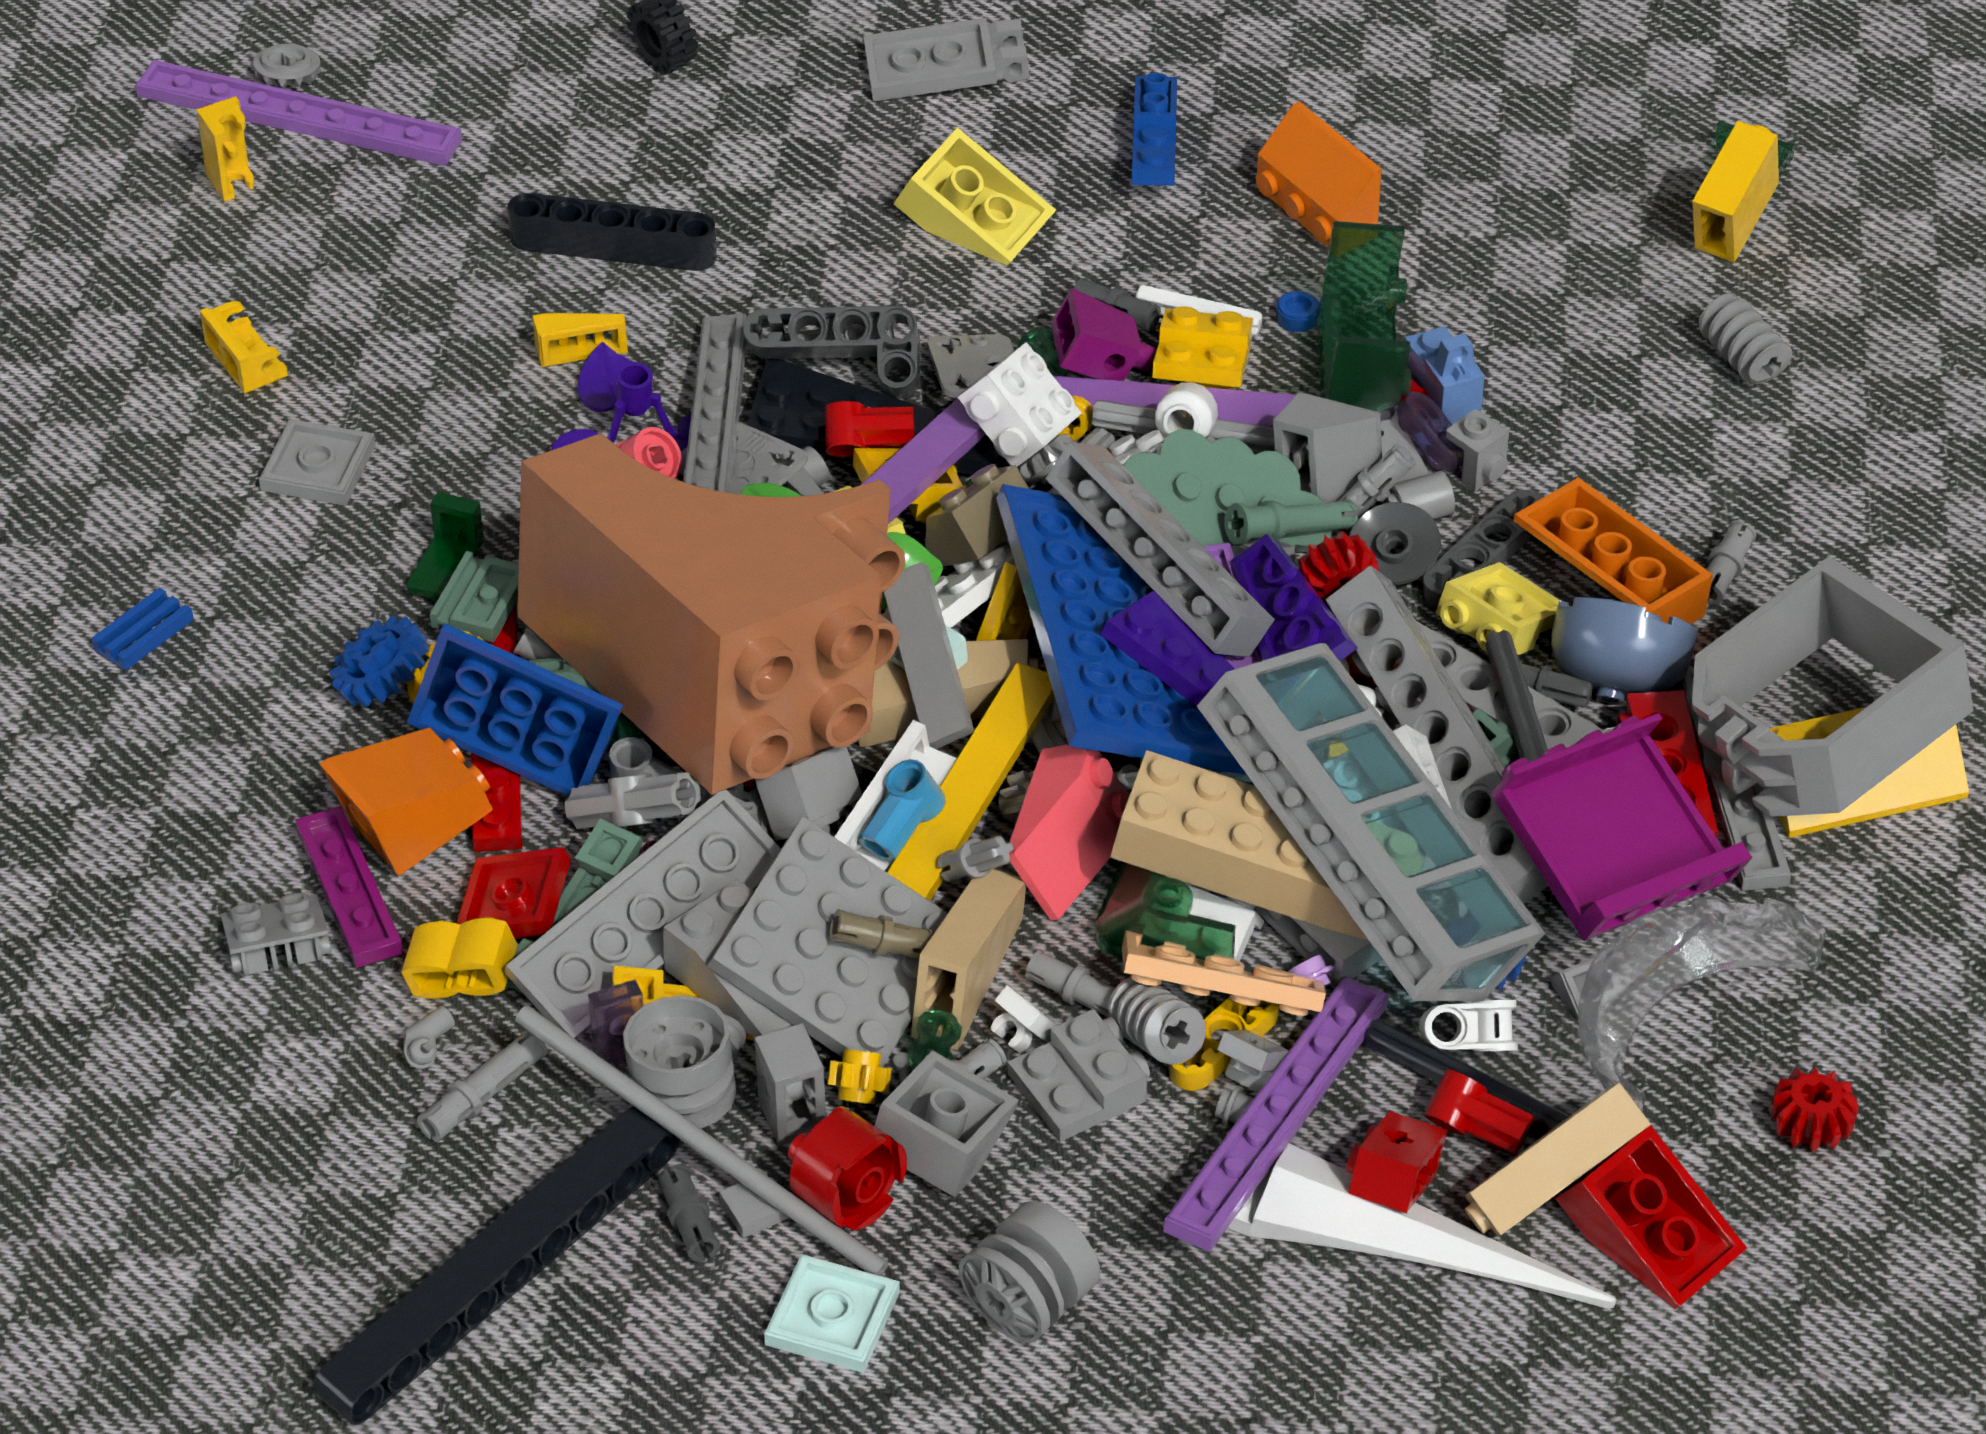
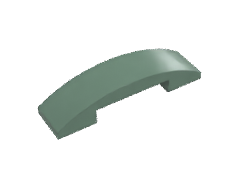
[506,819,643,993]

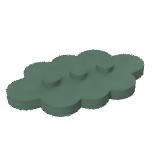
[1123,429,1332,552]

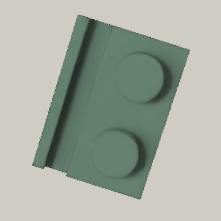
[430,551,519,642]

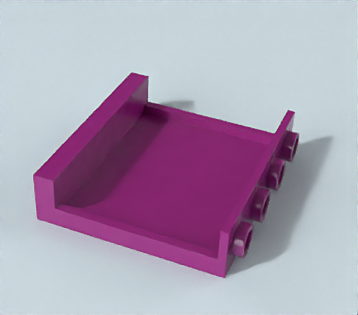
[1491,713,1752,941]

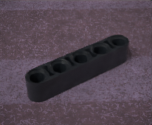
[507,193,717,271]

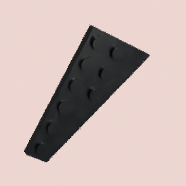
[747,359,1011,475]

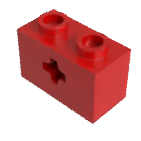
[1346,1111,1447,1213]

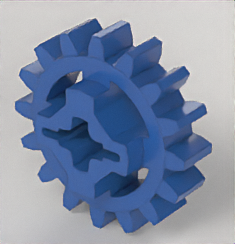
[330,616,429,707]

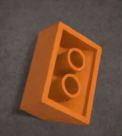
[1256,101,1382,255]

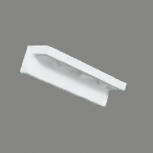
[835,720,957,872]

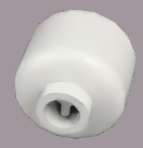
[1155,382,1218,438]

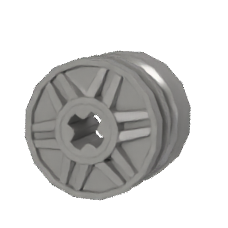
[623,995,737,1129]
[959,1201,1100,1343]

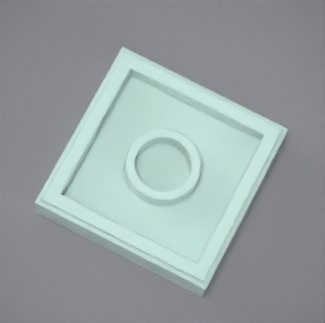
[764,1254,900,1373]

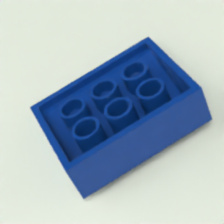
[407,623,623,797]

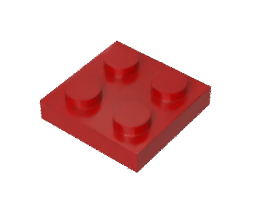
[456,847,571,938]

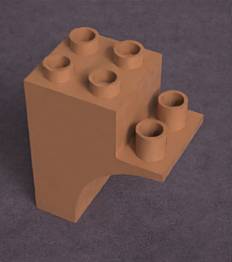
[518,433,905,795]

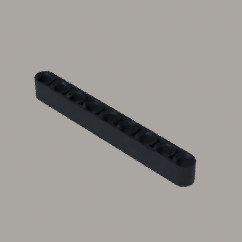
[312,1106,680,1425]

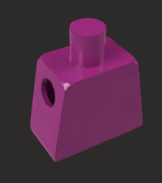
[1051,288,1157,381]

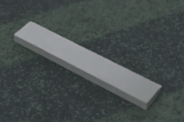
[1678,668,1791,891]

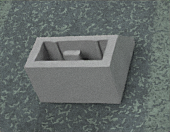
[1273,392,1382,503]

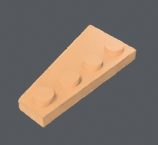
[1122,930,1326,1016]

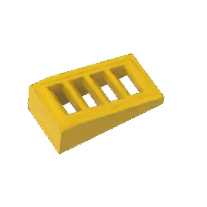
[532,313,628,368]

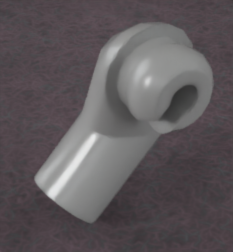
[403,1006,455,1069]

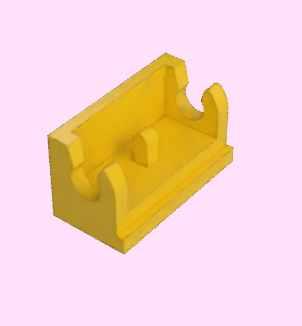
[196,96,255,202]
[200,301,288,394]

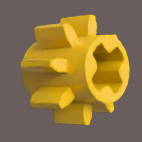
[827,1049,892,1104]

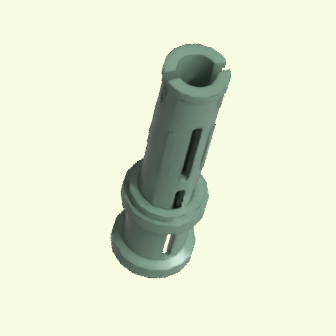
[1224,500,1358,545]

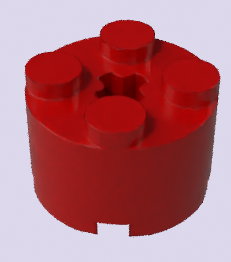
[788,1106,907,1231]

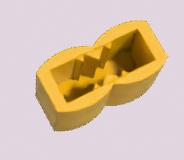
[401,917,518,999]

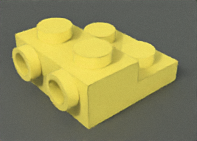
[1435,562,1569,655]

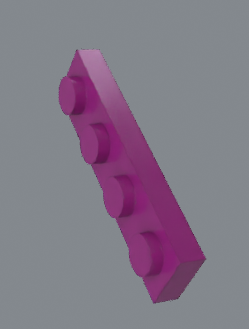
[295,806,403,968]

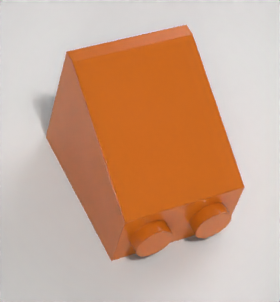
[320,727,493,877]

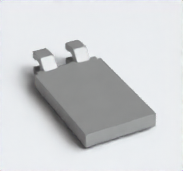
[863,18,1030,101]

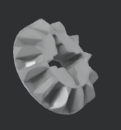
[253,44,320,88]
[1017,434,1074,487]

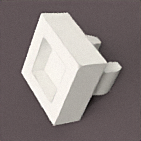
[991,985,1057,1053]

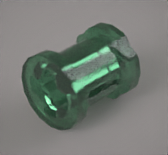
[1017,327,1070,376]
[907,1009,962,1069]

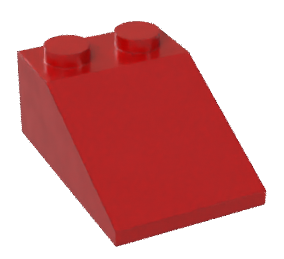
[1555,1125,1747,1309]

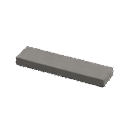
[884,562,974,749]

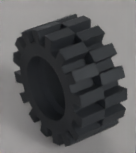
[627,0,698,74]

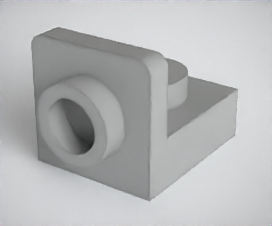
[1217,1029,1289,1092]

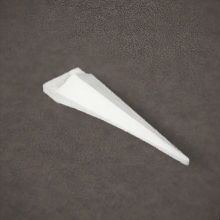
[1228,1143,1617,1309]

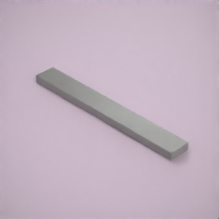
[683,313,747,493]

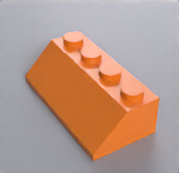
[1513,477,1713,624]

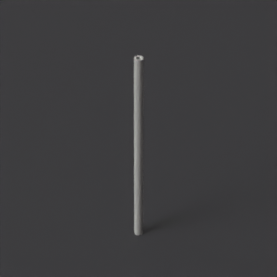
[515,1005,888,1276]

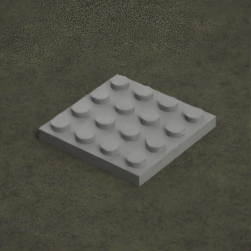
[706,817,948,1067]

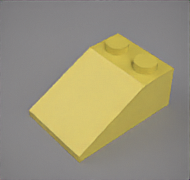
[894,127,1056,266]

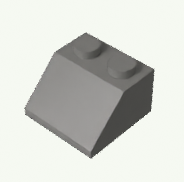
[875,1050,1019,1197]

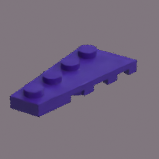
[1231,534,1358,695]
[1100,590,1235,707]

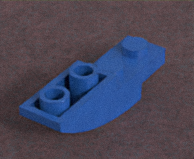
[1132,73,1177,186]

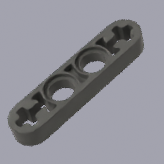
[1422,490,1542,610]

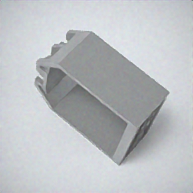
[1692,556,1973,817]

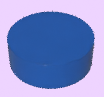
[1276,291,1320,332]

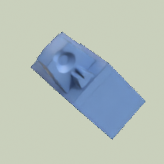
[1403,326,1485,433]

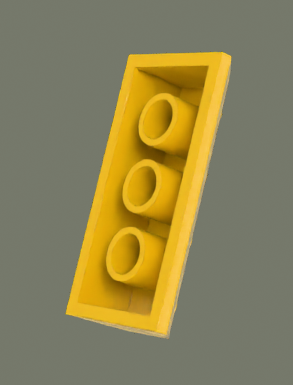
[1770,707,1969,838]

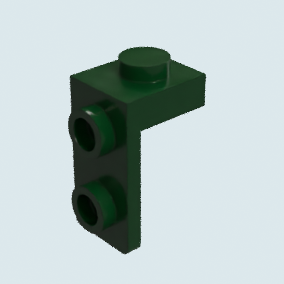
[407,492,484,600]

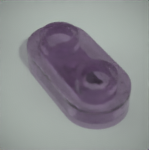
[1396,392,1464,471]

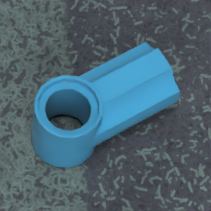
[858,759,945,862]

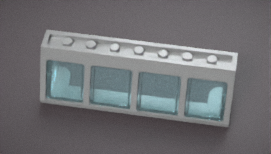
[1197,643,1545,1001]

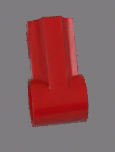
[825,401,914,457]
[1424,1069,1534,1157]

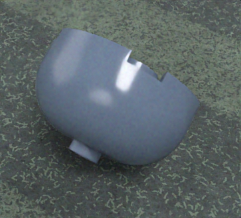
[1551,597,1697,703]

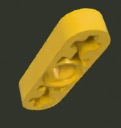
[1169,997,1279,1091]

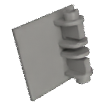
[220,893,331,976]

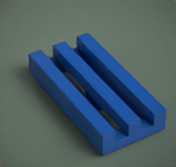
[91,587,194,671]

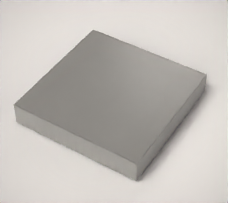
[259,419,376,506]

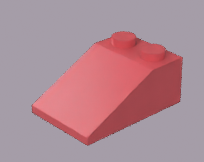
[1009,744,1130,921]

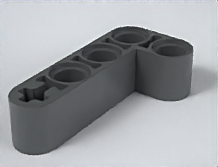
[743,306,920,399]

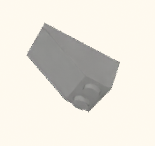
[663,879,794,1037]

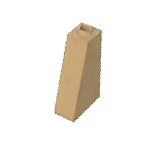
[858,639,1040,747]
[911,869,1026,1050]
[1464,1082,1651,1237]

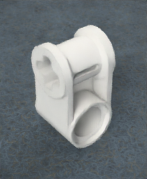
[1419,1000,1518,1052]

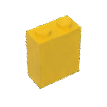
[1692,121,1779,263]

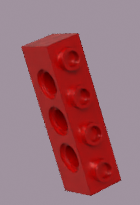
[1617,690,1718,838]

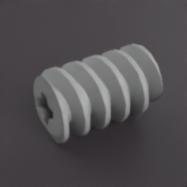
[1699,292,1793,384]
[1108,977,1206,1065]

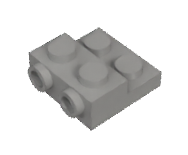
[1007,1009,1150,1142]

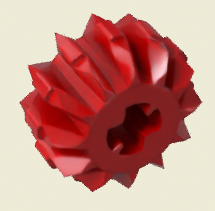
[1298,531,1379,609]
[1769,1065,1859,1154]

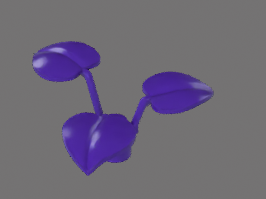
[550,342,691,452]

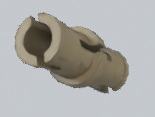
[830,909,934,959]

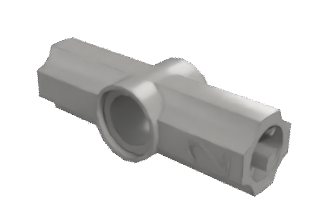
[565,772,701,829]

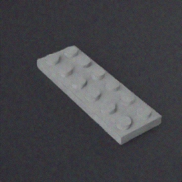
[503,789,781,1040]

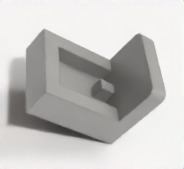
[1446,410,1509,492]

